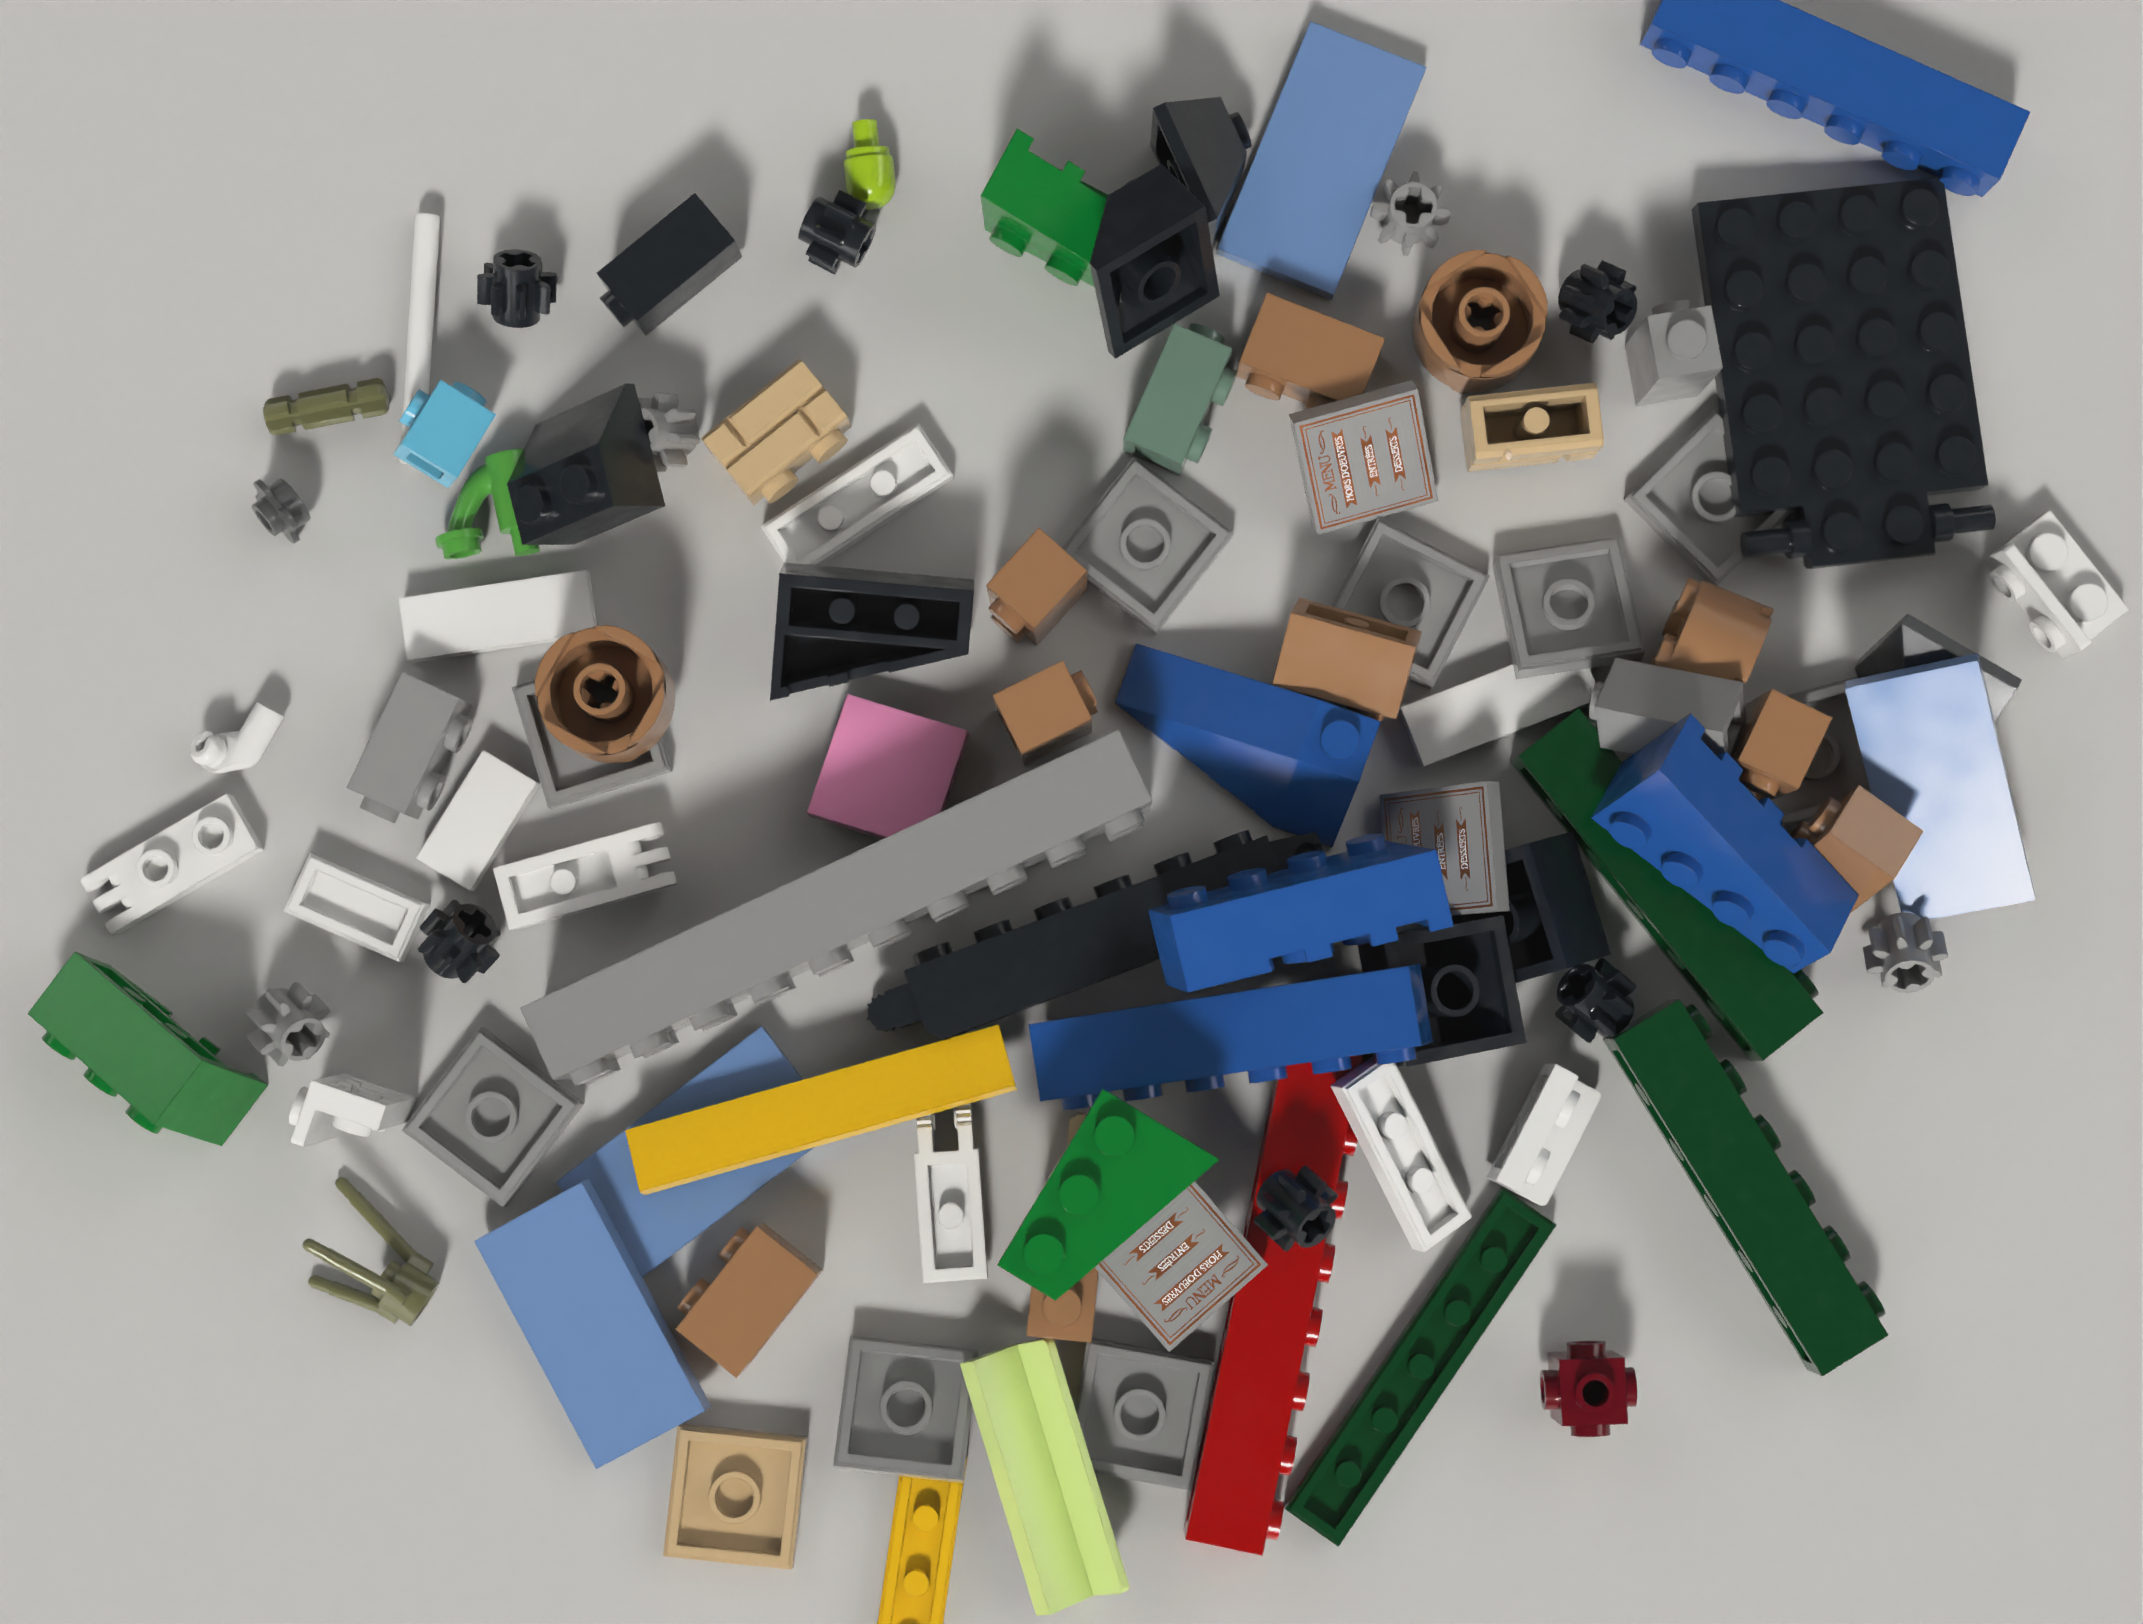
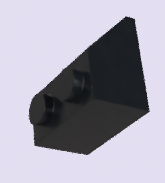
[507,383,666,545]
[1452,831,1611,983]
[1358,915,1526,1067]

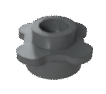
[252,478,311,544]

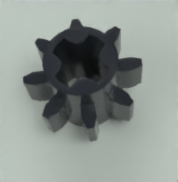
[798,190,876,275]
[477,249,557,328]
[1558,260,1637,344]
[418,900,501,983]
[1555,958,1637,1043]
[1254,1165,1338,1251]

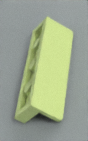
[960,1338,1129,1616]

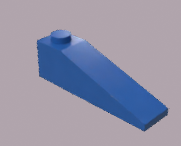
[1115,643,1381,848]

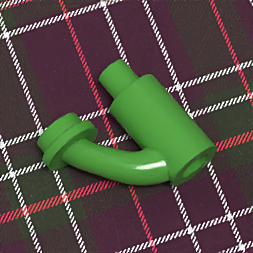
[435,449,540,559]

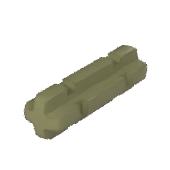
[263,378,390,436]

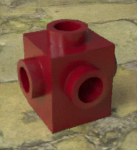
[1540,1341,1637,1437]

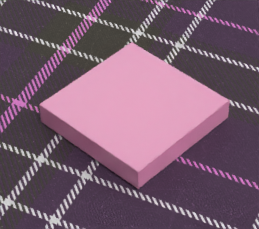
[807,694,969,839]

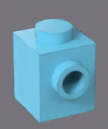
[393,380,496,488]

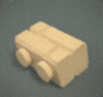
[701,358,851,505]
[1460,383,1604,472]

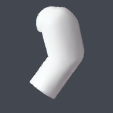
[190,702,285,774]

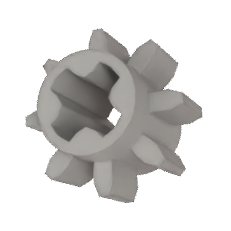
[1370,171,1451,256]
[638,392,700,472]
[1863,912,1948,993]
[247,982,330,1067]

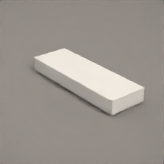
[760,423,954,566]
[399,570,597,663]
[1399,664,1596,768]
[1330,1054,1472,1252]

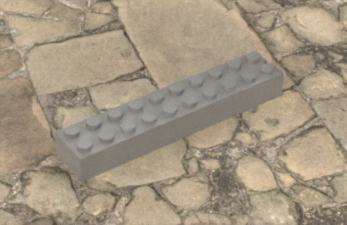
[520,730,1152,1086]

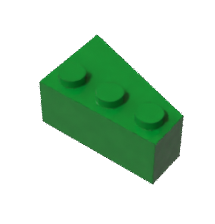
[980,128,1108,287]
[27,952,268,1146]
[997,1088,1220,1301]

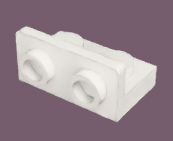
[1984,510,2129,659]
[1486,1064,1601,1206]
[289,1073,417,1147]

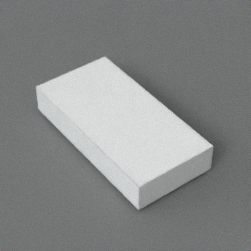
[416,750,541,892]
[284,853,430,963]

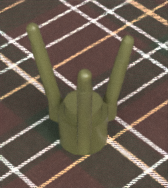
[303,1177,440,1326]

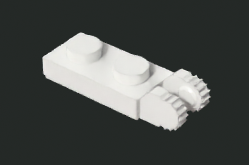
[914,1103,988,1283]

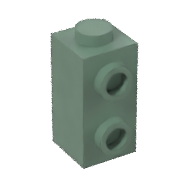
[1123,323,1238,476]

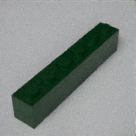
[1510,708,1824,1061]
[1603,999,1888,1376]

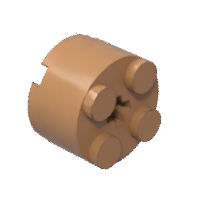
[1412,250,1547,393]
[1649,578,1774,683]
[535,625,675,763]

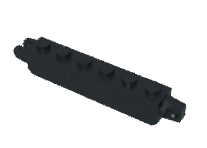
[866,830,1324,1039]

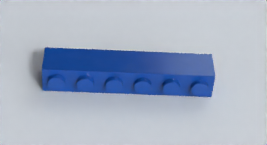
[1640,0,2030,197]
[1028,964,1433,1111]

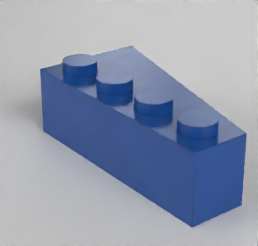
[1591,713,1859,974]
[1148,833,1454,992]

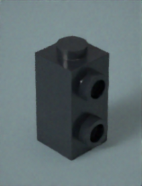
[597,193,742,336]

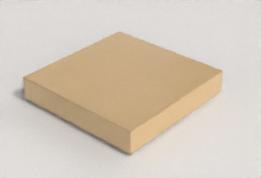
[663,1423,808,1570]

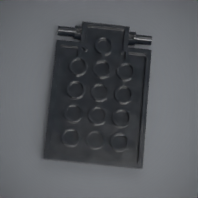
[1691,177,1996,569]

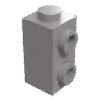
[1625,300,1723,406]
[1589,658,1746,757]
[346,672,473,823]

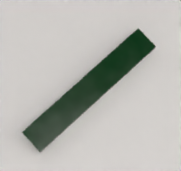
[1284,1187,1556,1547]

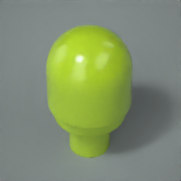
[843,119,896,210]

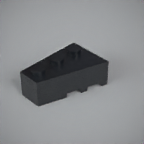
[770,562,974,701]

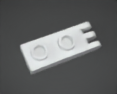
[80,793,264,936]
[493,822,678,931]

